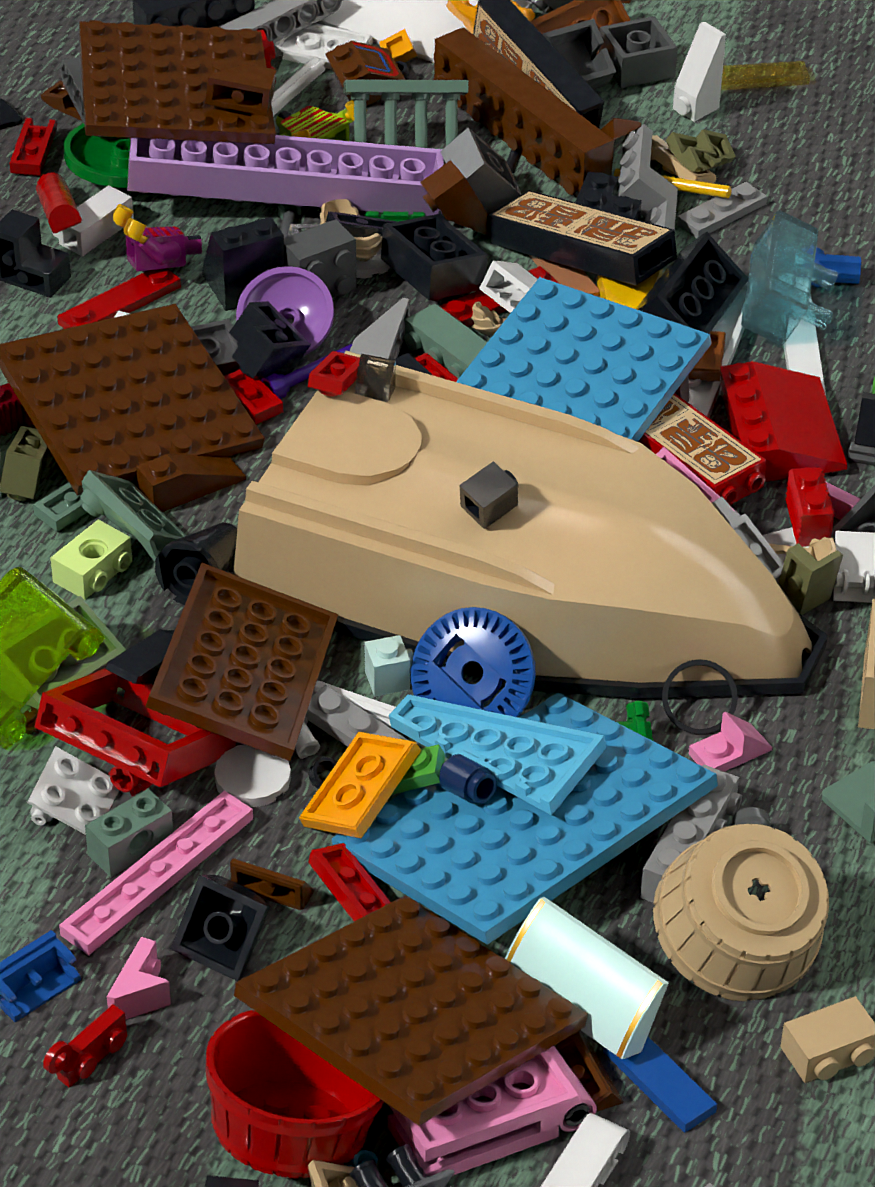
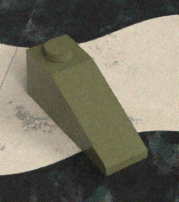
[0,426,50,501]

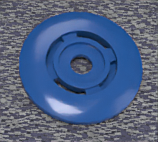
[411,607,536,717]

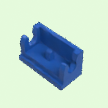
[0,930,81,1022]

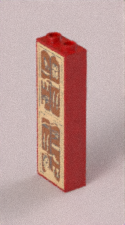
[638,393,766,506]

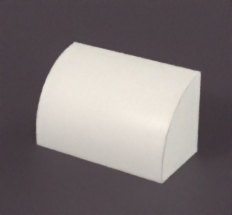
[479,261,537,313]

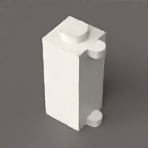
[51,185,134,256]

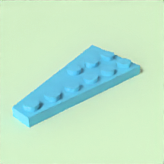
[389,694,606,815]

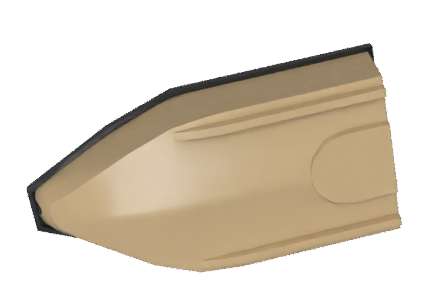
[231,351,828,698]

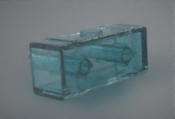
[741,211,838,345]

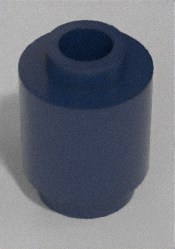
[439,754,497,804]

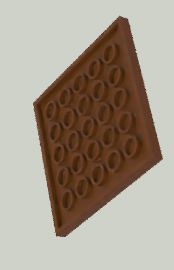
[79,20,276,144]
[0,304,265,495]
[234,895,588,1126]

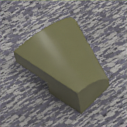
[666,129,736,173]

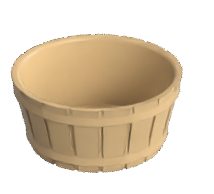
[653,824,829,1001]

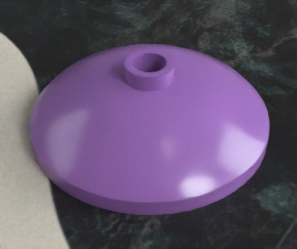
[236,266,334,356]

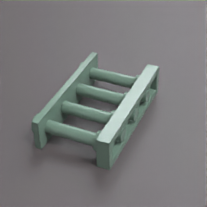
[343,80,468,162]

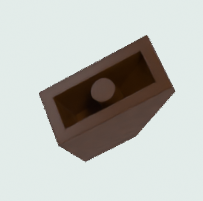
[205,64,277,116]

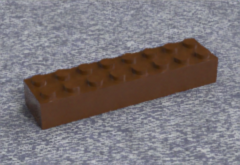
[433,27,614,198]

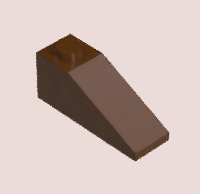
[420,160,491,237]
[136,454,246,512]

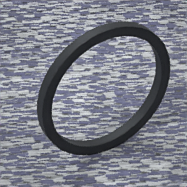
[662,659,738,734]

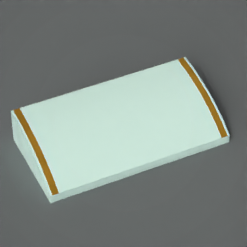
[505,897,668,1059]

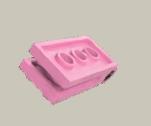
[388,1046,597,1176]

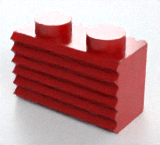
[785,467,835,547]

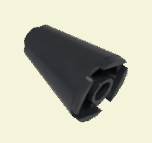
[155,522,237,605]

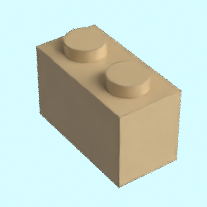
[780,996,875,1083]

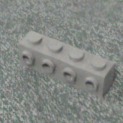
[640,764,742,903]

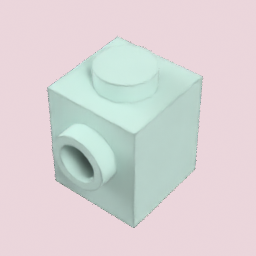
[365,635,413,697]

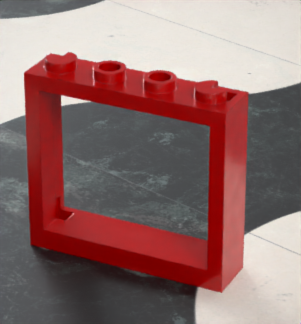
[34,668,236,788]

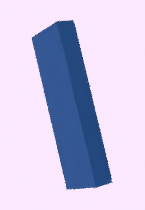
[603,1037,717,1133]

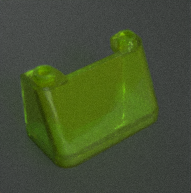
[0,567,105,750]

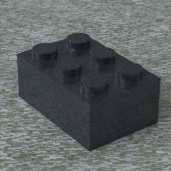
[381,214,488,301]

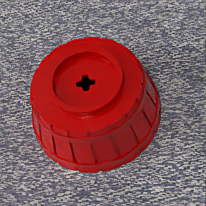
[206,1010,384,1178]

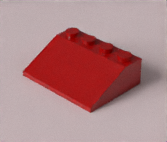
[720,361,847,482]

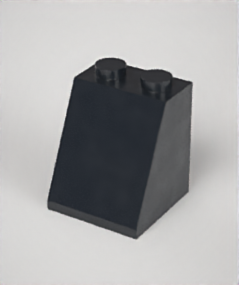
[202,217,285,311]

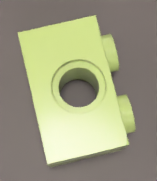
[50,519,132,600]

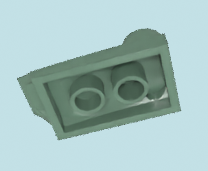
[80,470,186,562]

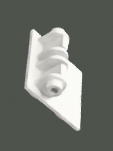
[833,531,875,603]
[27,746,119,835]

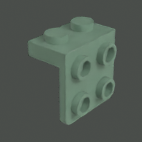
[821,761,875,843]

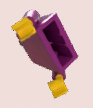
[113,204,202,271]

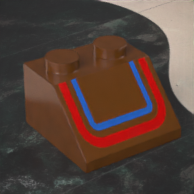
[325,40,405,106]

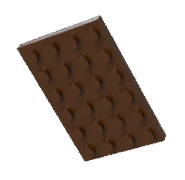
[145,563,338,761]

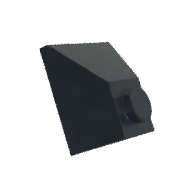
[170,875,270,981]

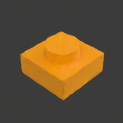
[379,29,418,62]

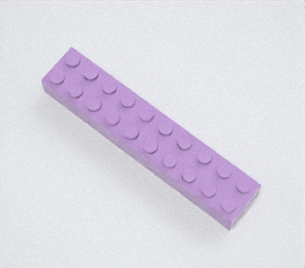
[127,135,444,216]

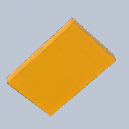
[299,732,421,839]

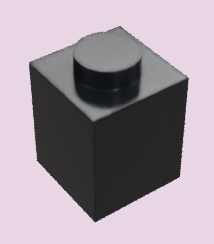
[459,461,519,529]

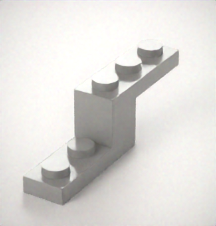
[618,124,678,230]

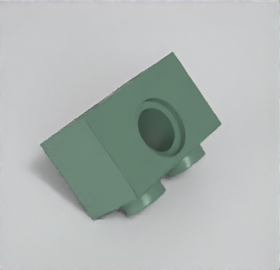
[85,788,173,877]

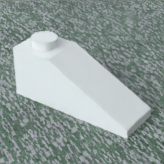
[673,22,726,122]

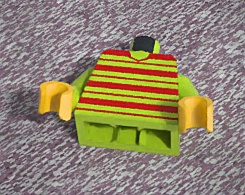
[276,100,367,141]

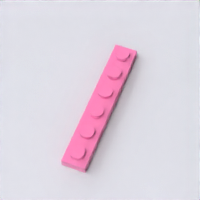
[59,790,253,956]

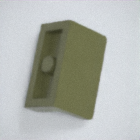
[778,543,843,615]

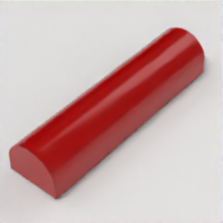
[36,172,82,234]

